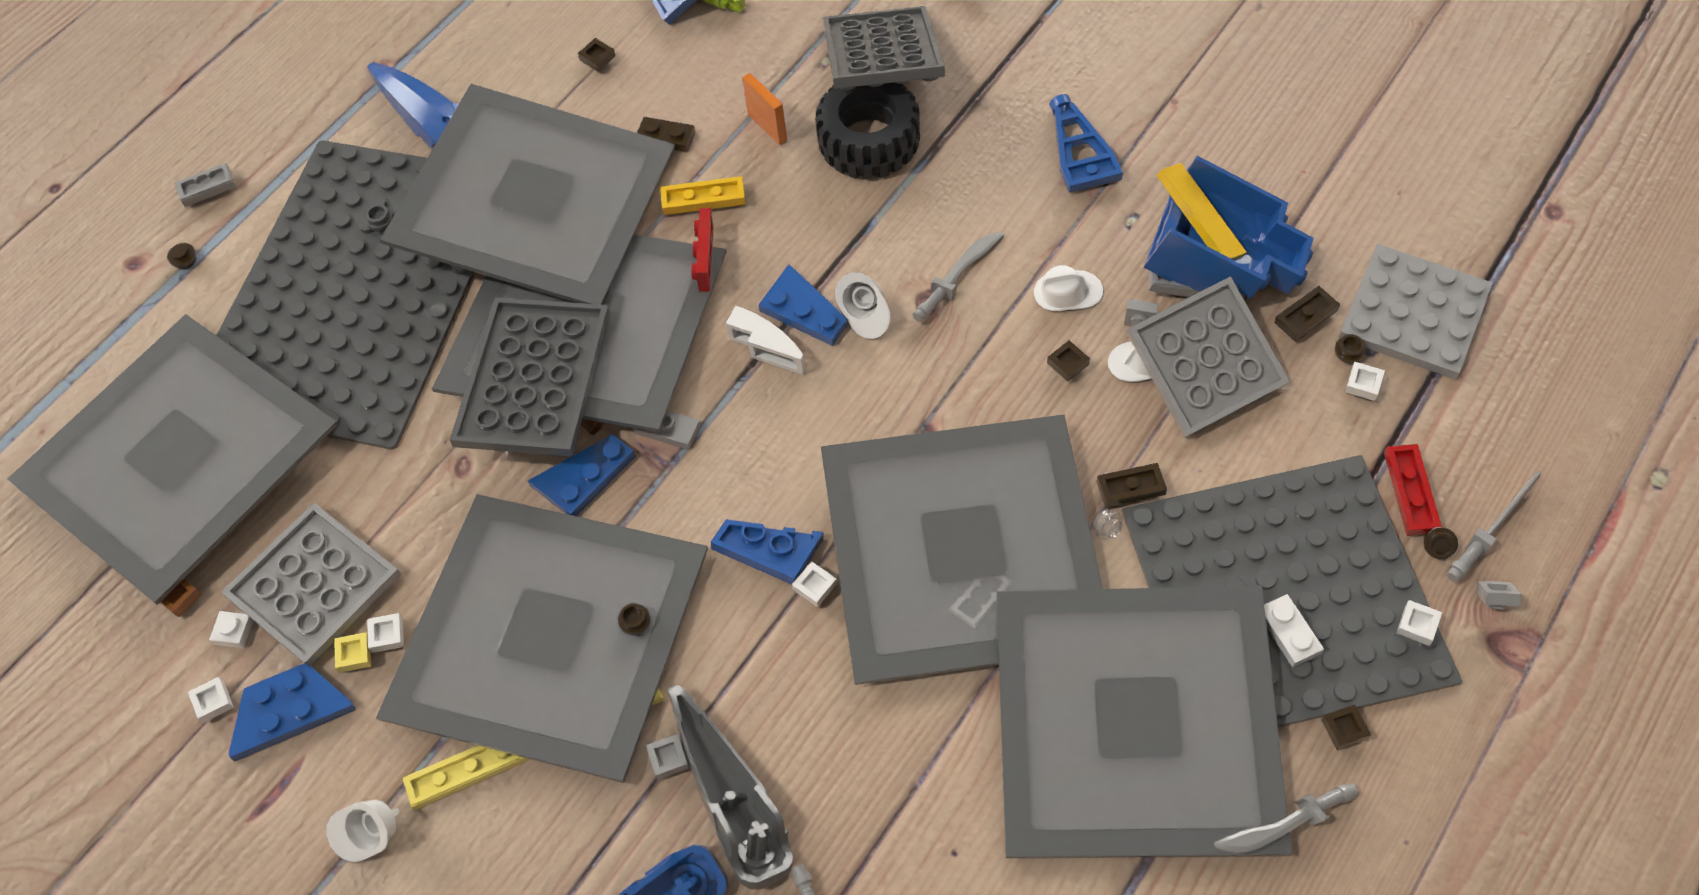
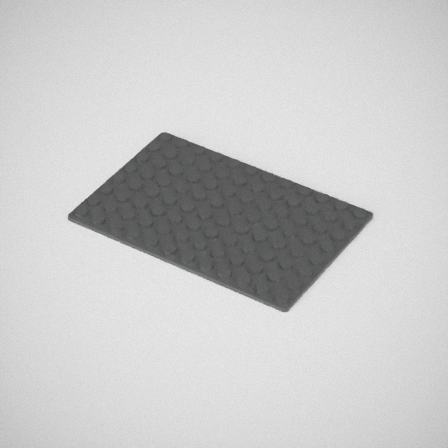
[216,140,475,450]

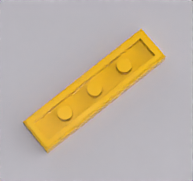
[1156,163,1247,261]

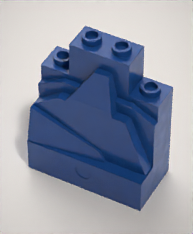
[1144,155,1314,298]

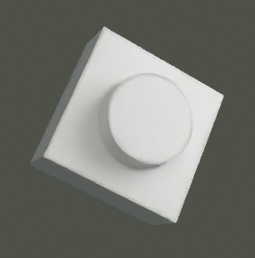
[1345,362,1385,401]
[792,562,837,607]
[1396,600,1442,646]
[209,611,253,648]
[367,613,404,653]
[188,677,234,723]

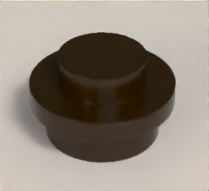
[167,243,196,269]
[1334,334,1366,363]
[1423,527,1458,559]
[618,603,651,635]

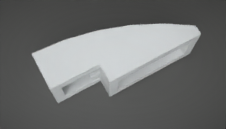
[726,306,806,375]

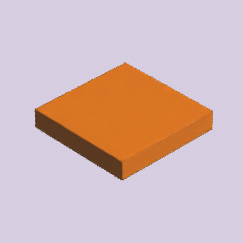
[742,73,787,145]

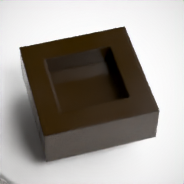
[578,38,616,72]
[1047,340,1090,382]
[1321,704,1371,750]

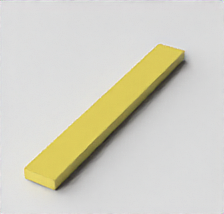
[403,687,664,810]

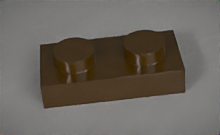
[637,117,695,152]
[1274,286,1340,342]
[1096,463,1167,508]

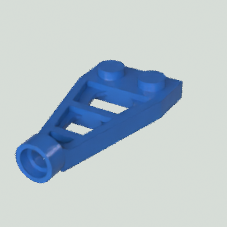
[1049,94,1123,193]

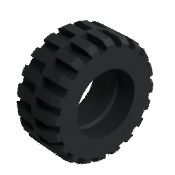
[815,82,920,179]

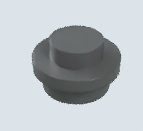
[365,204,393,231]

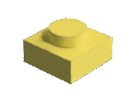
[334,632,371,673]

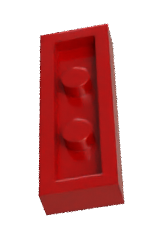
[691,208,714,292]
[1384,444,1442,536]

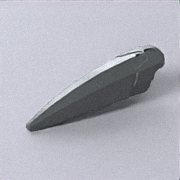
[668,685,793,890]

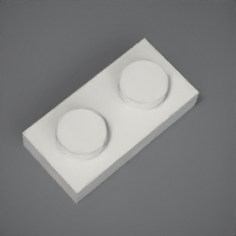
[1264,594,1324,668]

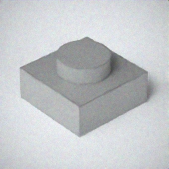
[1124,299,1158,326]
[1476,581,1521,610]
[646,734,689,780]

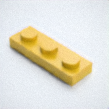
[660,176,746,215]

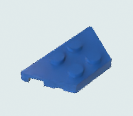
[228,663,356,761]

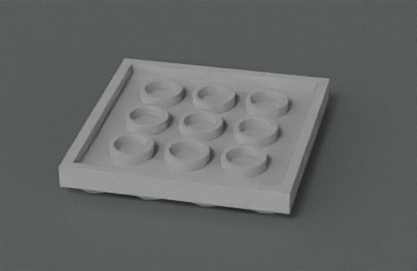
[1339,244,1493,380]
[1126,276,1290,438]
[221,503,401,666]

